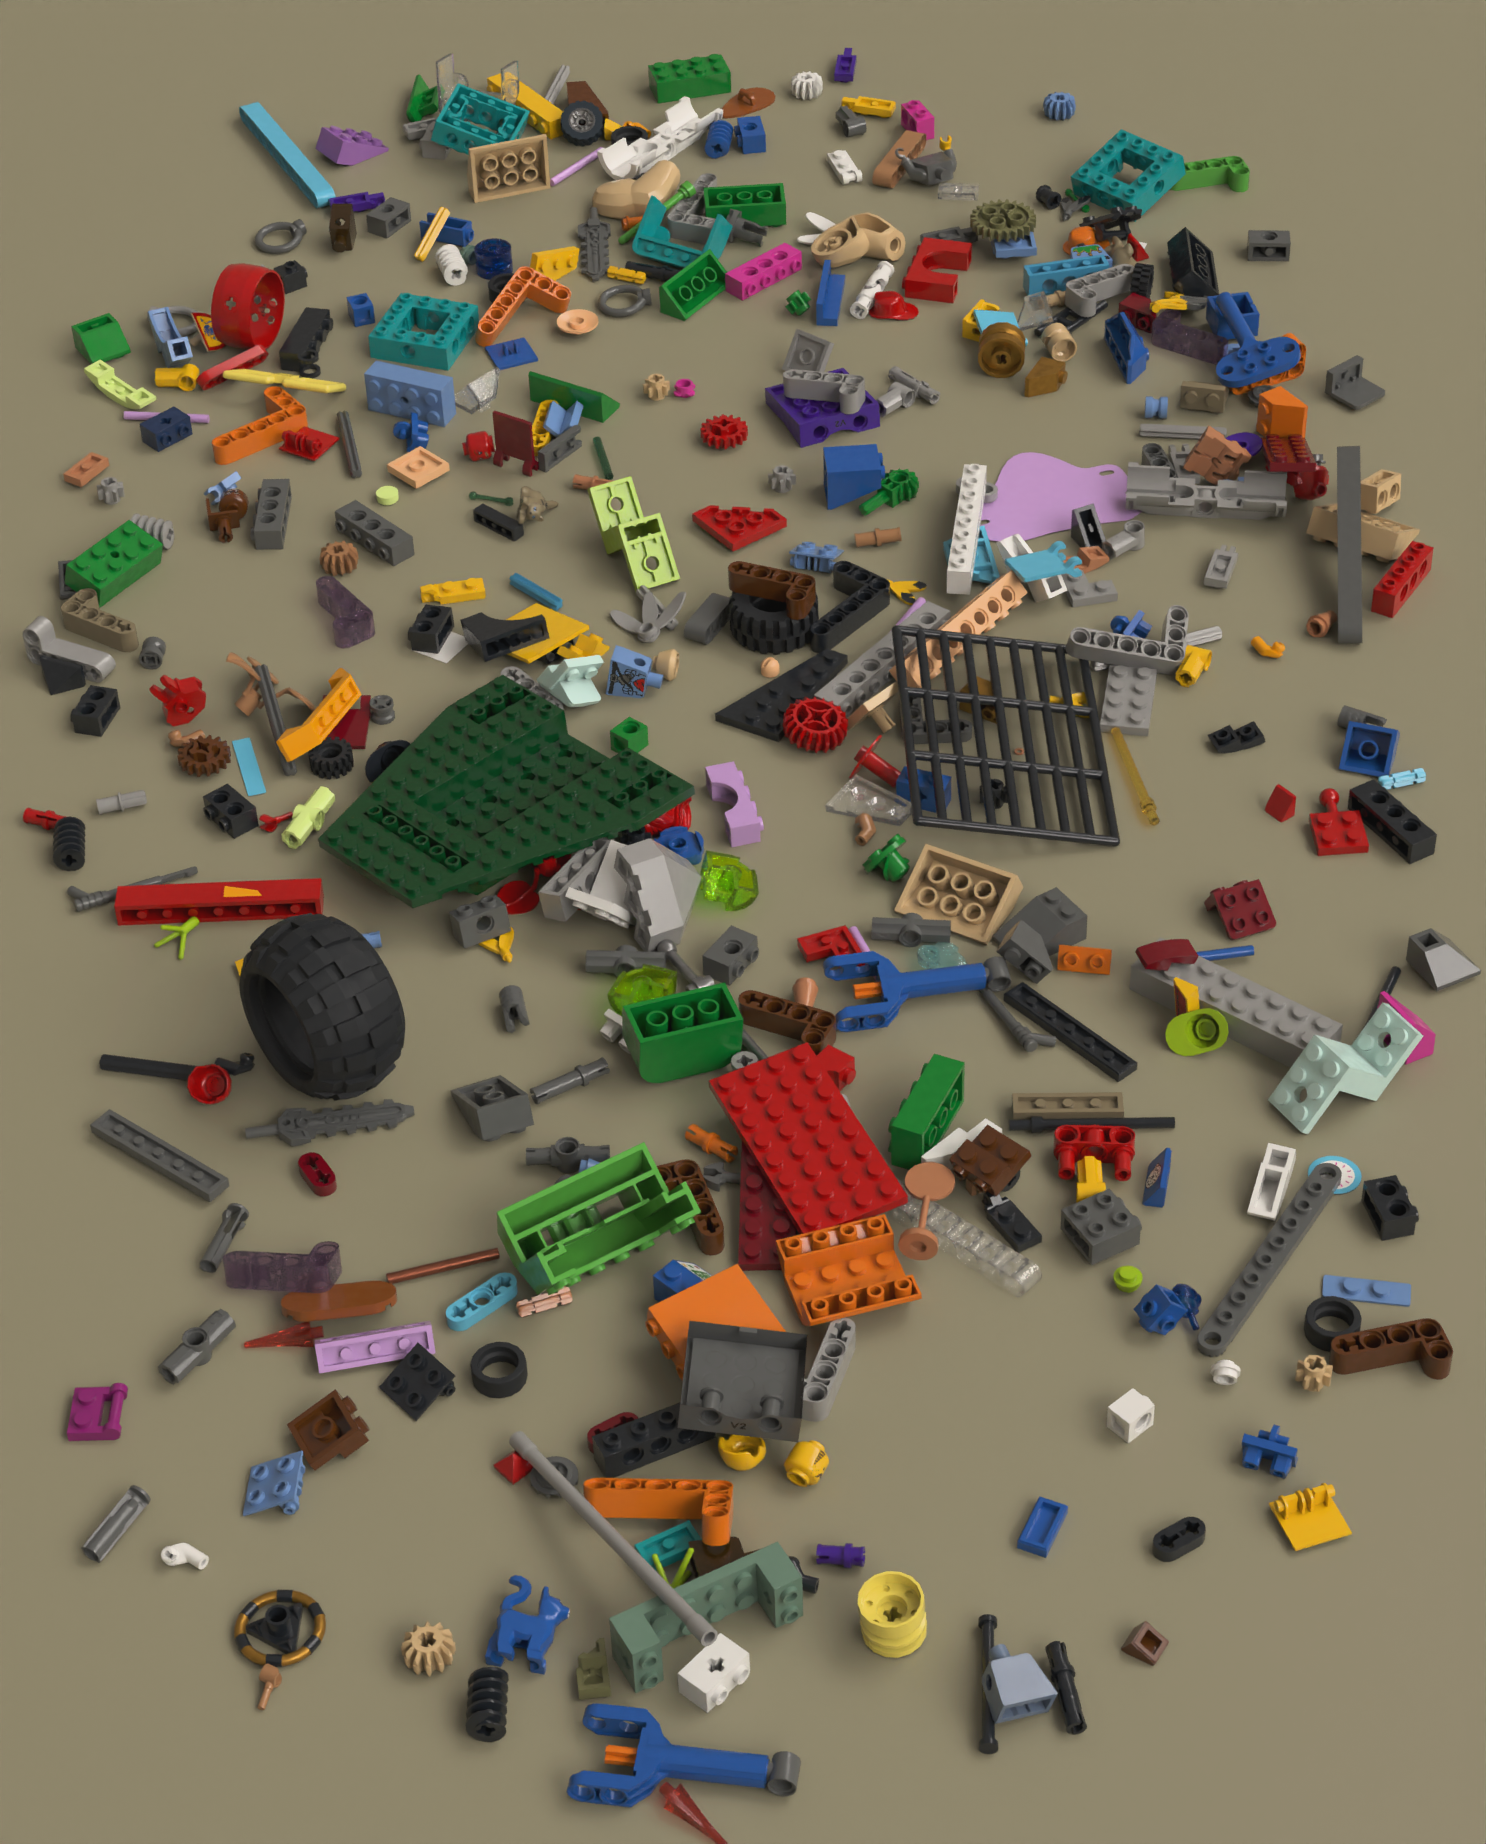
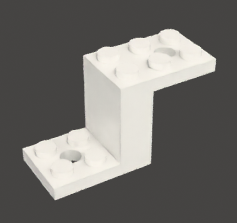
[565,840,637,929]

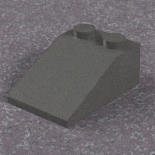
[993,887,1088,956]
[450,1075,534,1141]

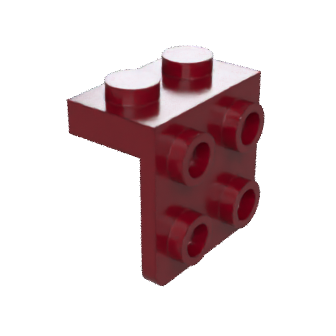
[1204,879,1276,940]

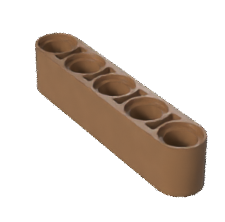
[872,130,927,188]

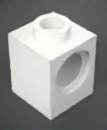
[1107,1388,1155,1443]

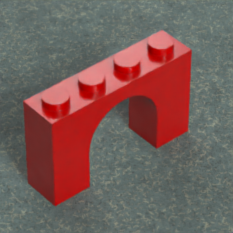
[902,237,972,303]

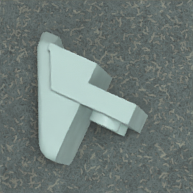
[537,655,604,707]

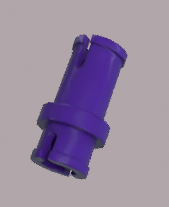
[816,1543,865,1569]

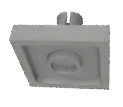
[782,329,834,372]

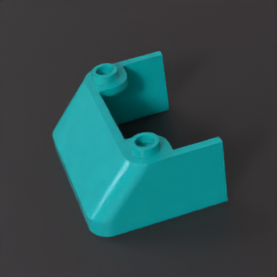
[632,195,733,269]

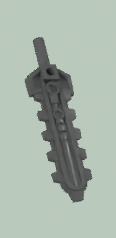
[578,207,611,282]
[245,1099,415,1147]

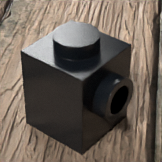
[274,260,308,294]

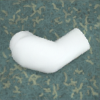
[161,1543,209,1570]

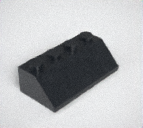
[1167,227,1219,297]

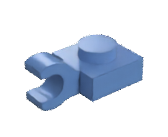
[204,471,241,505]

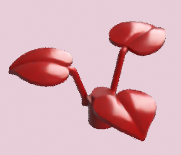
[497,853,581,914]

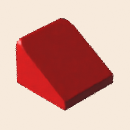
[1127,233,1149,262]
[1265,784,1296,822]

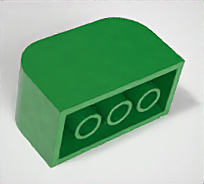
[622,982,743,1083]

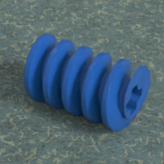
[705,120,734,159]

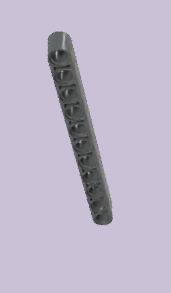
[1337,446,1363,644]

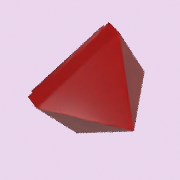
[494,1450,533,1485]

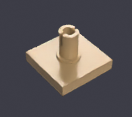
[847,682,898,734]

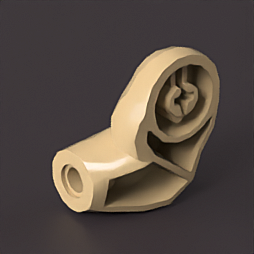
[592,160,681,219]
[811,212,906,268]

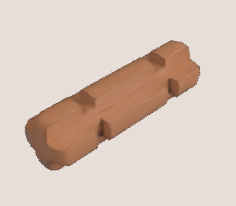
[516,1286,572,1317]

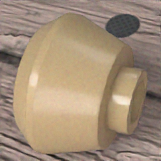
[652,649,679,681]

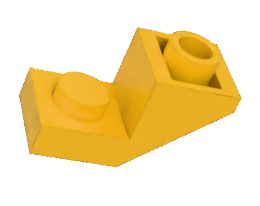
[557,633,610,659]

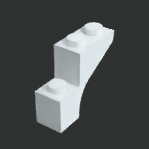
[996,534,1068,603]

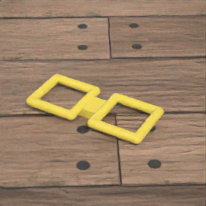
[223,369,346,393]

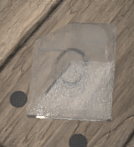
[455,367,500,414]

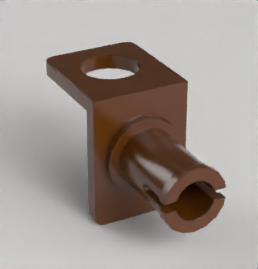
[206,498,240,543]

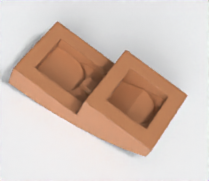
[1063,546,1110,574]

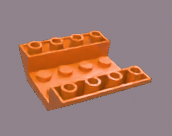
[776,1214,922,1326]

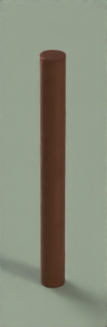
[386,1248,500,1284]

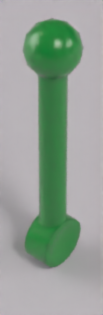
[1065,188,1090,213]

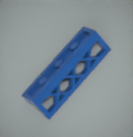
[816,260,845,326]

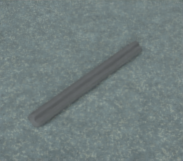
[255,664,297,776]

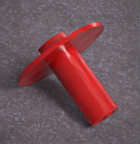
[849,734,901,788]

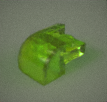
[699,850,759,911]
[607,964,677,1016]

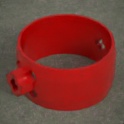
[211,263,285,350]

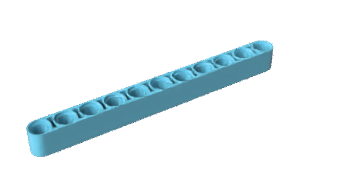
[239,102,336,209]

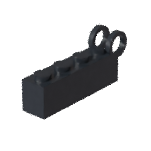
[279,307,333,379]

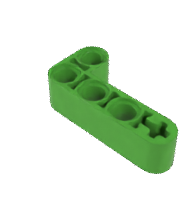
[1170,156,1250,192]

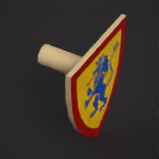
[190,312,226,352]

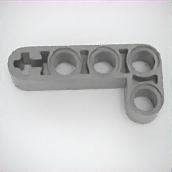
[1065,264,1135,317]
[783,369,866,414]
[23,616,116,683]
[801,1317,856,1422]

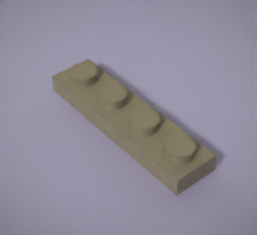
[1012,1092,1124,1120]

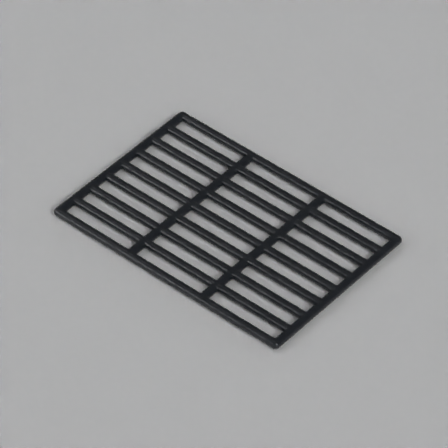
[892,625,1120,847]

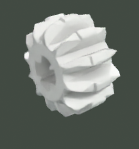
[791,71,823,100]

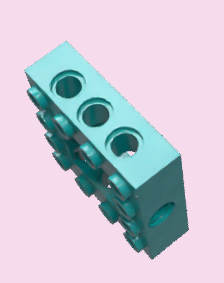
[431,83,530,155]
[1071,129,1186,222]
[368,293,479,371]

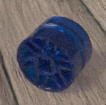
[474,238,513,280]

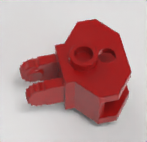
[149,675,206,726]

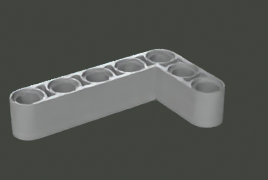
[667,173,717,245]
[1065,605,1189,675]

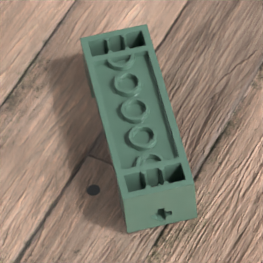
[609,1541,803,1693]

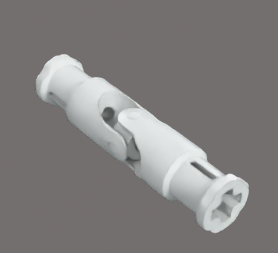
[850,261,894,319]

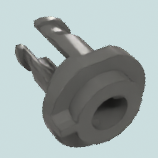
[726,209,768,246]

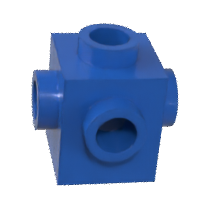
[1134,1284,1188,1335]

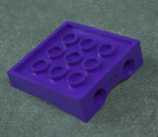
[765,368,880,448]

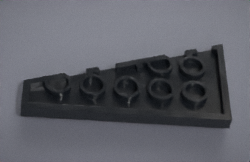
[715,649,848,742]

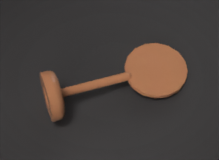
[898,1162,955,1260]

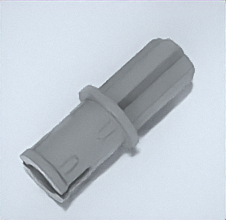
[96,790,147,815]

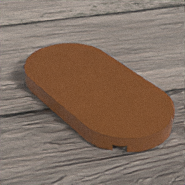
[281,1281,397,1322]

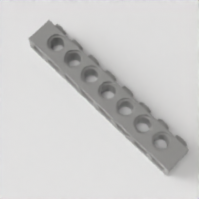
[814,601,950,717]

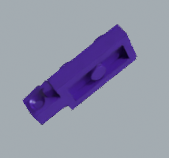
[834,48,857,83]
[329,192,385,212]

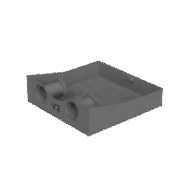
[678,1321,808,1442]

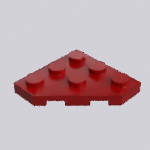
[692,505,787,551]

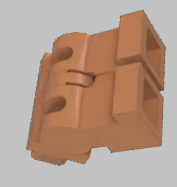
[1183,425,1251,485]

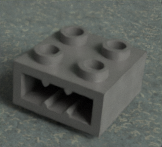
[1060,1188,1142,1265]

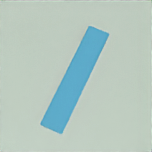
[232,738,266,796]

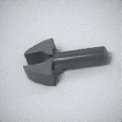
[703,1162,741,1192]

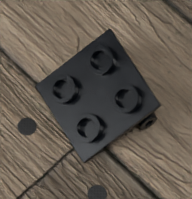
[379,1343,456,1421]

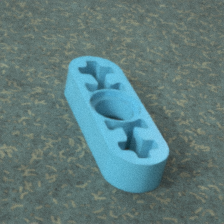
[446,1272,518,1331]

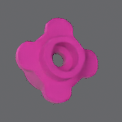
[674,379,695,398]

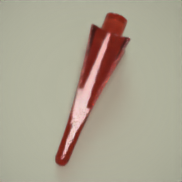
[244,1321,324,1348]
[659,1782,728,1844]

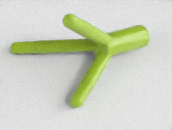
[154,916,199,960]
[652,1548,694,1589]

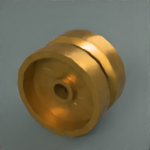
[978,322,1025,378]

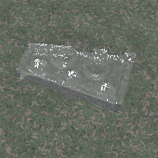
[825,775,912,826]

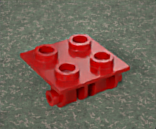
[279,426,340,461]

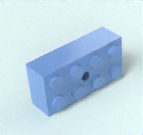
[364,360,456,427]

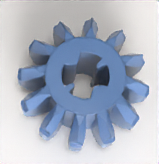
[1043,92,1076,121]

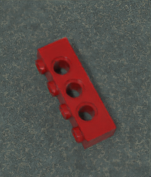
[1371,541,1434,618]

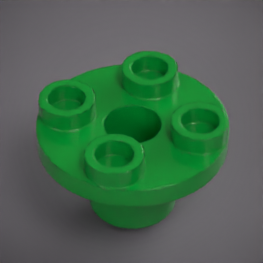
[862,834,910,882]

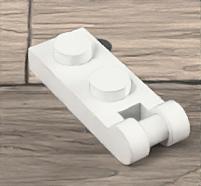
[827,150,863,185]

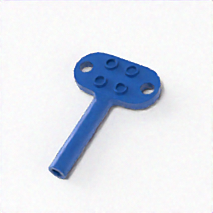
[1216,292,1301,388]

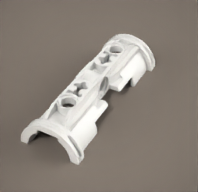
[597,96,723,180]

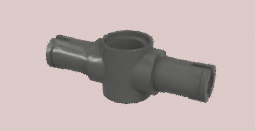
[526,1137,610,1174]

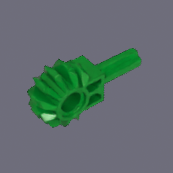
[859,468,919,516]

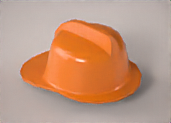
[1063,226,1110,255]

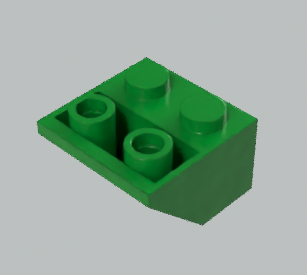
[71,313,131,364]

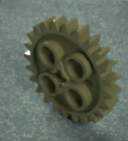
[970,199,1036,242]

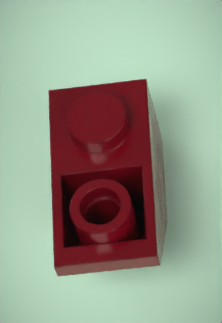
[1118,293,1157,334]

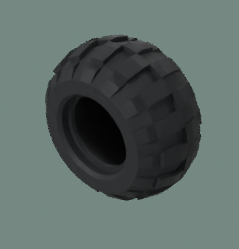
[239,913,405,1101]

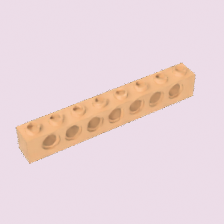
[889,570,1028,688]

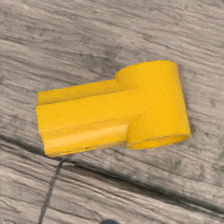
[155,364,200,391]
[1175,645,1212,688]
[1076,1156,1106,1203]

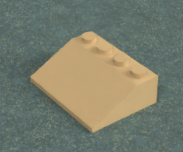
[467,134,551,203]
[1306,503,1420,563]
[894,844,1023,945]

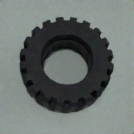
[729,592,819,655]

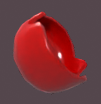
[187,1064,232,1105]

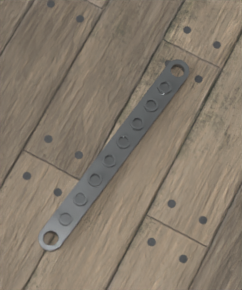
[1197,1163,1342,1357]

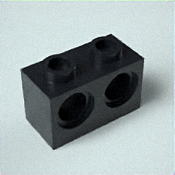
[408,604,454,654]
[70,685,120,737]
[203,783,259,839]
[1361,1175,1419,1241]

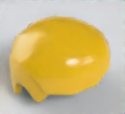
[718,1434,766,1471]

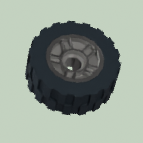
[561,101,603,147]

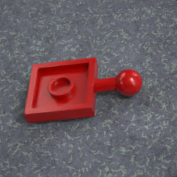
[1309,788,1369,856]

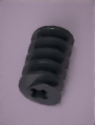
[53,816,86,871]
[465,1667,509,1742]

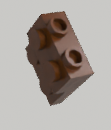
[949,1125,1031,1197]
[287,1389,370,1471]

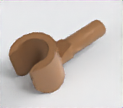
[257,1664,282,1710]

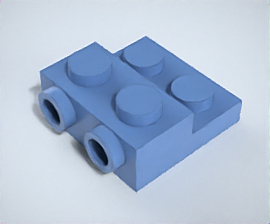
[991,232,1037,259]

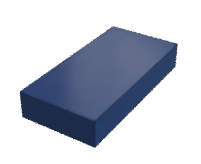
[1017,1496,1068,1558]

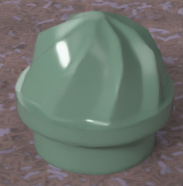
[459,245,480,265]

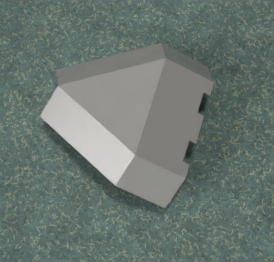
[614,838,702,952]

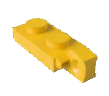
[841,96,896,118]
[420,578,486,605]

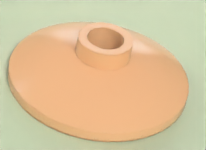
[557,309,599,335]

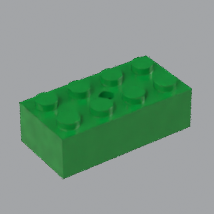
[648,54,731,104]
[703,183,787,227]
[65,520,163,608]
[888,1054,965,1170]

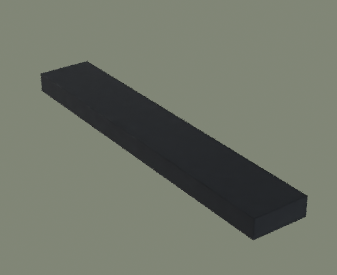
[1004,982,1138,1082]

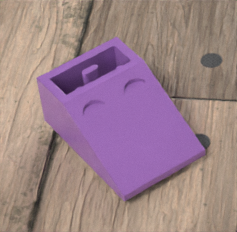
[315,126,389,166]

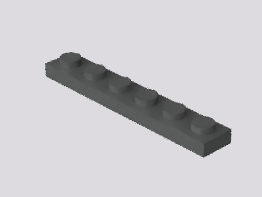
[90,1109,229,1202]

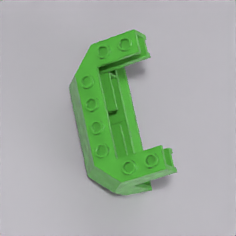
[497,1142,701,1295]

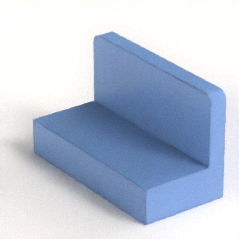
[543,401,583,438]

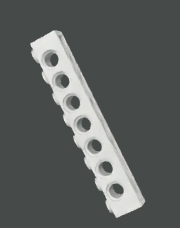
[947,464,987,595]

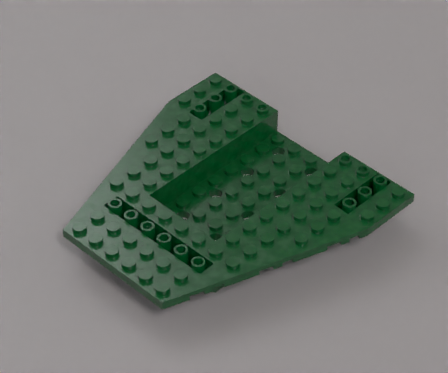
[318,675,695,908]

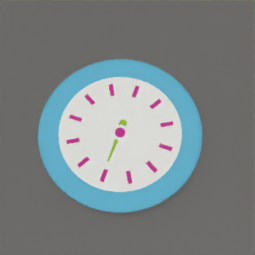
[1308,1156,1362,1194]

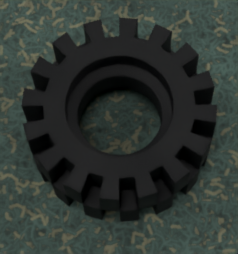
[1130,263,1154,299]
[308,737,354,779]

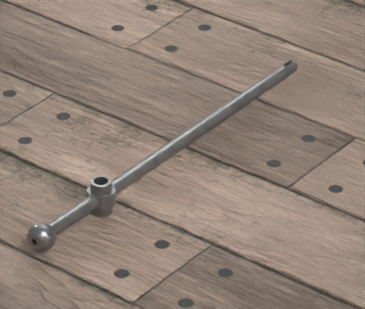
[657,939,768,1061]

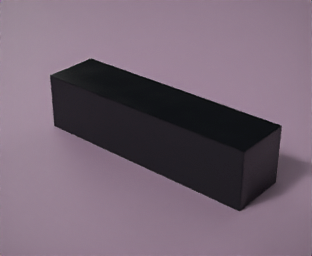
[473,504,524,542]

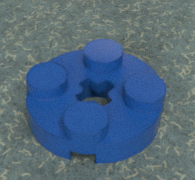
[654,826,704,865]

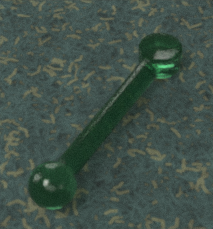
[469,491,513,506]

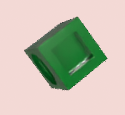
[610,717,649,753]

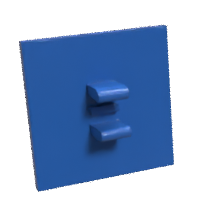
[485,337,538,371]

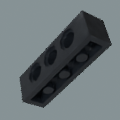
[1347,779,1437,864]
[592,1402,716,1478]

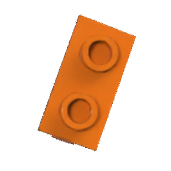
[1057,945,1112,975]

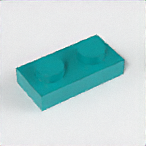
[634,1520,702,1571]

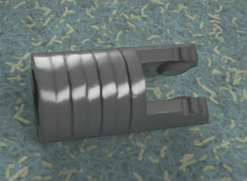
[1337,705,1387,729]
[499,985,530,1033]

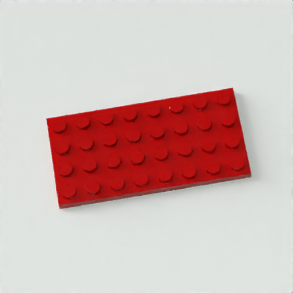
[709,1042,908,1238]

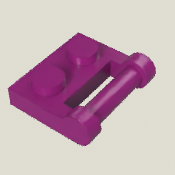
[67,1383,128,1441]

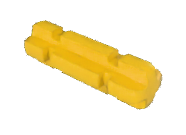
[607,266,646,284]

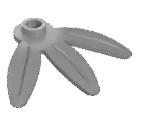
[610,591,686,643]

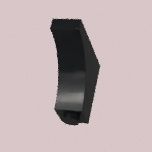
[460,612,550,662]

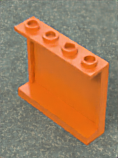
[645,1264,786,1381]

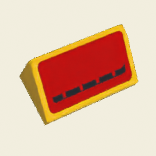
[1173,977,1200,1016]

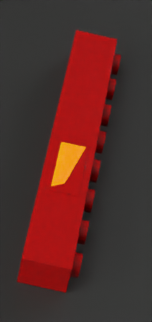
[114,878,324,926]

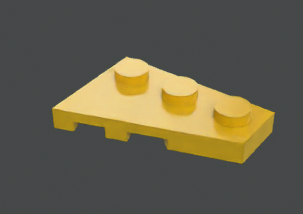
[530,246,580,281]

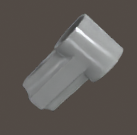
[876,382,916,418]
[1102,520,1145,560]

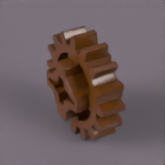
[177,735,231,777]

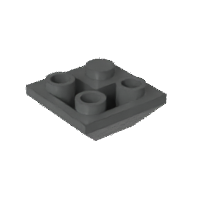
[1406,928,1481,991]

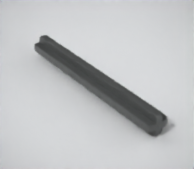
[337,411,362,478]

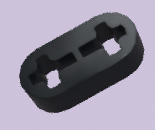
[1152,1517,1206,1562]

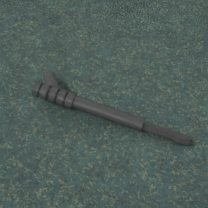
[67,866,198,912]
[979,987,1056,1052]

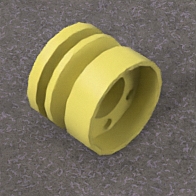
[857,1571,927,1658]

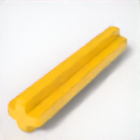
[414,207,450,262]

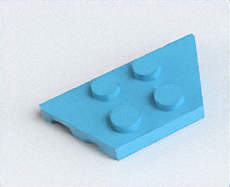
[943,526,1000,584]

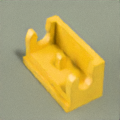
[962,299,1000,342]

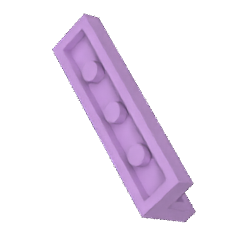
[314,1321,436,1373]

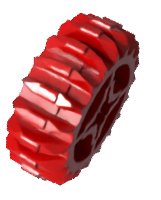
[782,696,848,754]

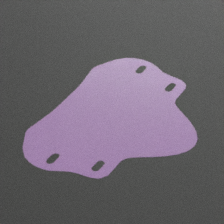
[980,452,1143,541]

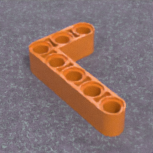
[475,266,571,347]
[212,386,308,465]
[583,1478,733,1546]

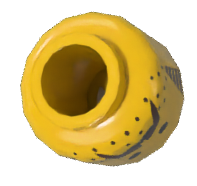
[784,1440,829,1487]

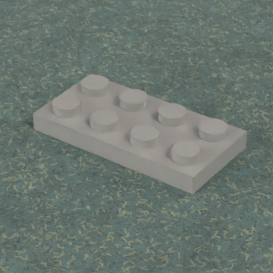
[1100,665,1157,736]

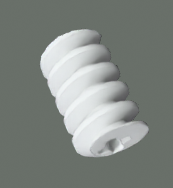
[435,244,468,286]

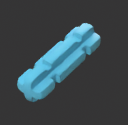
[1378,768,1426,790]

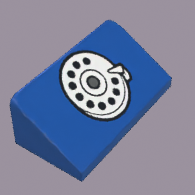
[1142,1148,1172,1208]

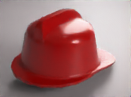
[868,291,919,320]

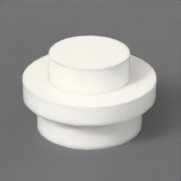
[1210,1360,1241,1385]

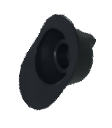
[365,740,410,783]

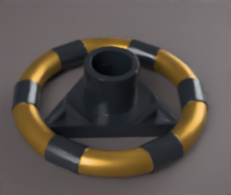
[234,1590,326,1667]

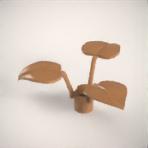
[226,652,316,716]

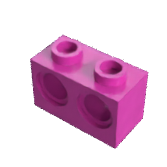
[901,100,934,140]

